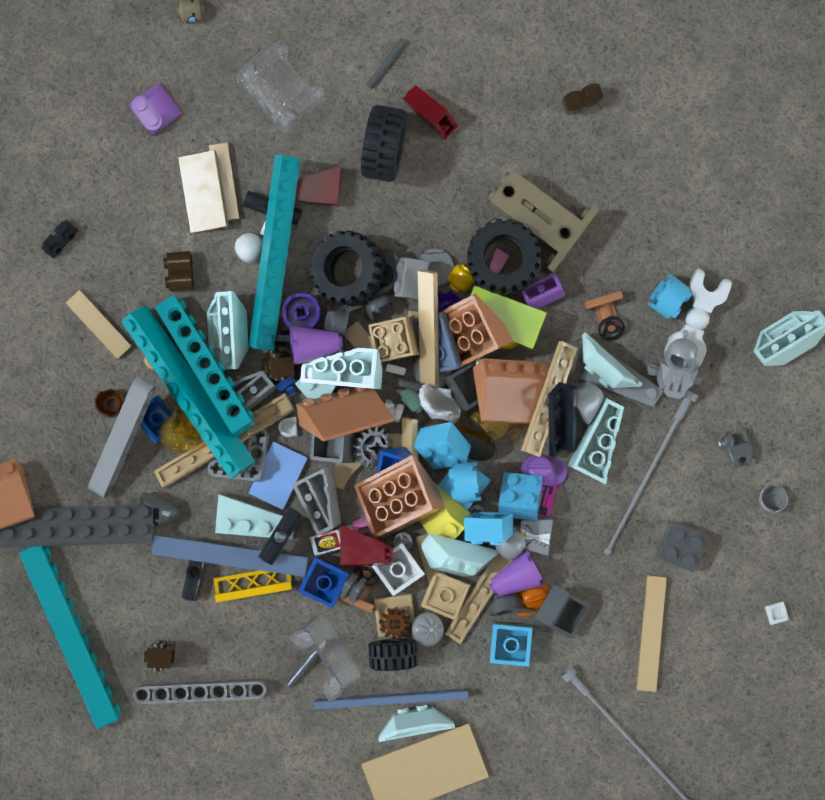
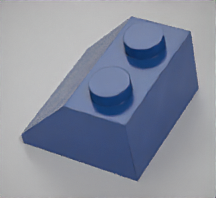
[298,555,350,608]

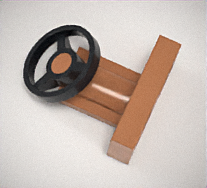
[583,291,625,341]
[338,567,380,613]

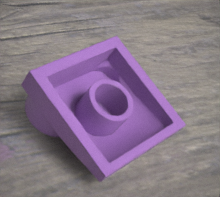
[129,82,183,136]

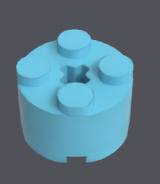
[648,274,692,319]
[449,462,481,503]

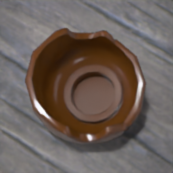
[94,388,125,418]

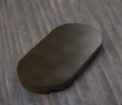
[421,419,495,461]

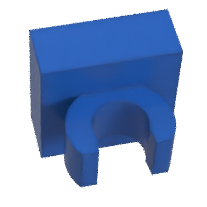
[273,376,296,395]

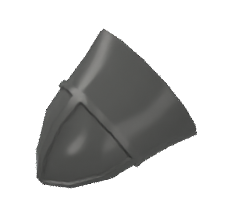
[139,492,180,528]

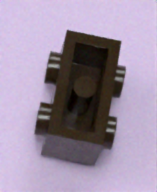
[260,349,294,381]
[144,640,175,672]

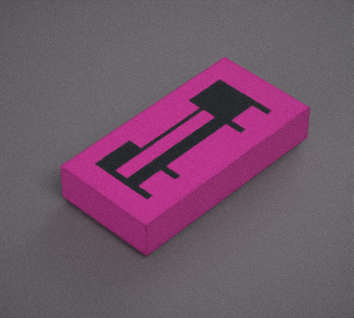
[538,485,558,516]

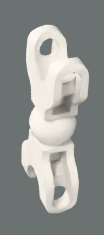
[664,268,732,368]

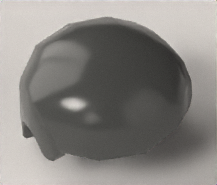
[365,294,393,322]

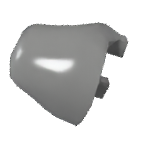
[575,381,604,425]

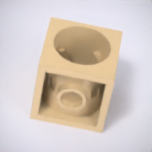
[368,316,419,362]

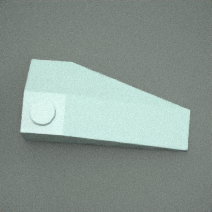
[300,348,383,389]

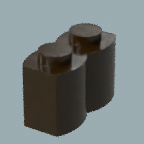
[561,83,604,114]
[163,251,194,292]

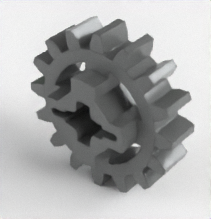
[352,426,393,468]

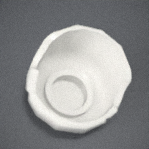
[235,233,263,264]

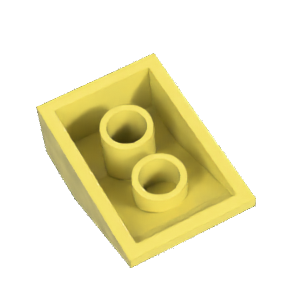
[420,483,471,539]

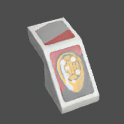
[309,525,353,556]

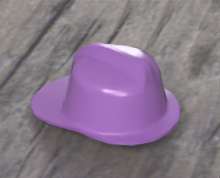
[521,455,568,486]

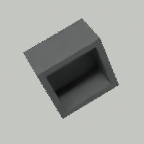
[444,358,480,412]
[310,432,357,463]
[655,521,708,572]
[535,584,591,639]

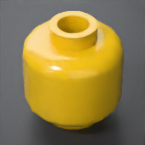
[448,263,475,293]

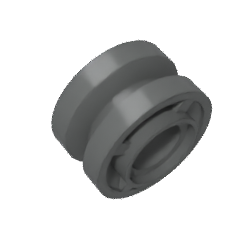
[340,573,367,604]

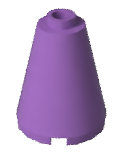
[290,326,343,364]
[489,550,544,596]

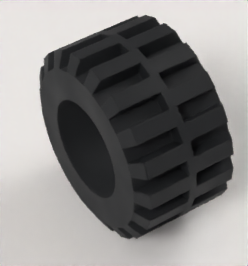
[368,639,417,671]

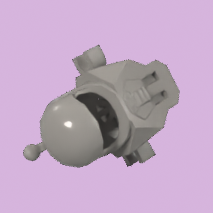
[647,330,702,399]

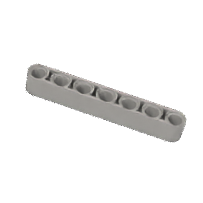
[88,376,156,499]
[133,679,267,704]

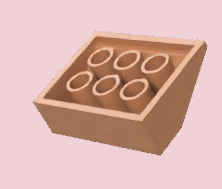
[439,294,513,373]
[473,358,551,424]
[296,387,394,441]
[354,455,446,539]
[0,458,35,529]

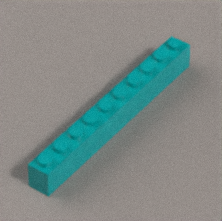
[248,155,301,351]
[122,305,256,479]
[19,546,122,729]

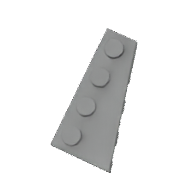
[579,352,664,407]

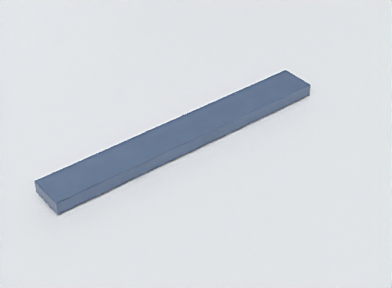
[152,535,308,577]
[314,688,468,710]

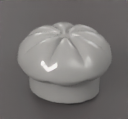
[409,612,444,647]

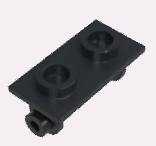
[41,219,79,259]

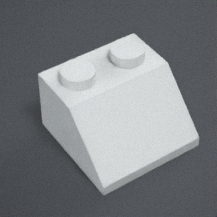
[372,543,425,596]

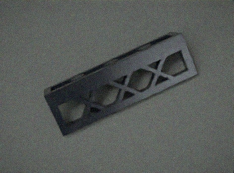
[548,382,577,457]

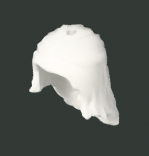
[418,383,461,423]

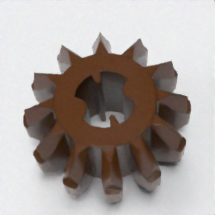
[379,607,411,640]

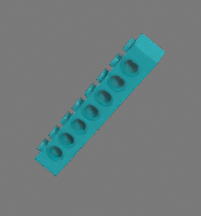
[155,295,256,437]

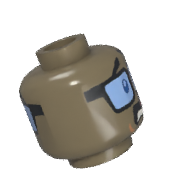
[176,0,205,23]

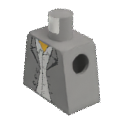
[513,516,553,556]

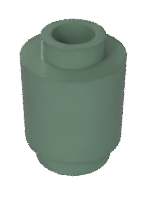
[400,388,423,414]

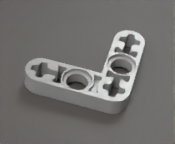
[208,429,269,482]

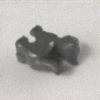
[719,428,754,467]

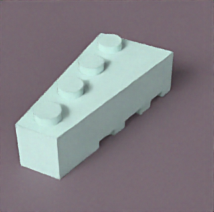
[568,398,624,484]
[215,494,294,539]

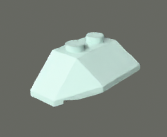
[207,291,249,369]
[754,311,825,366]
[581,332,643,388]
[421,533,498,577]
[379,704,455,742]

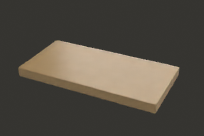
[361,722,489,800]

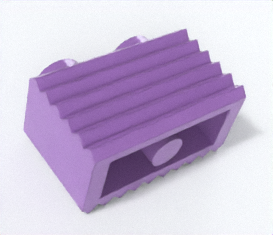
[521,273,566,309]

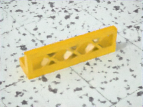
[213,570,293,603]

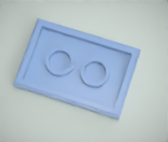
[249,441,308,510]

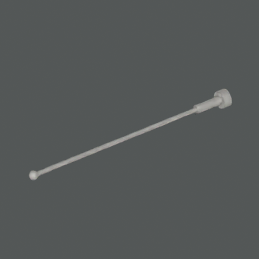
[604,390,698,555]
[561,666,691,800]

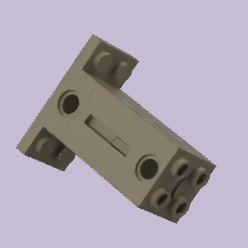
[488,170,599,275]

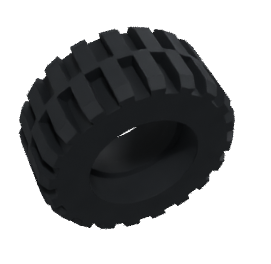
[361,105,407,182]
[467,219,541,296]
[309,230,387,306]

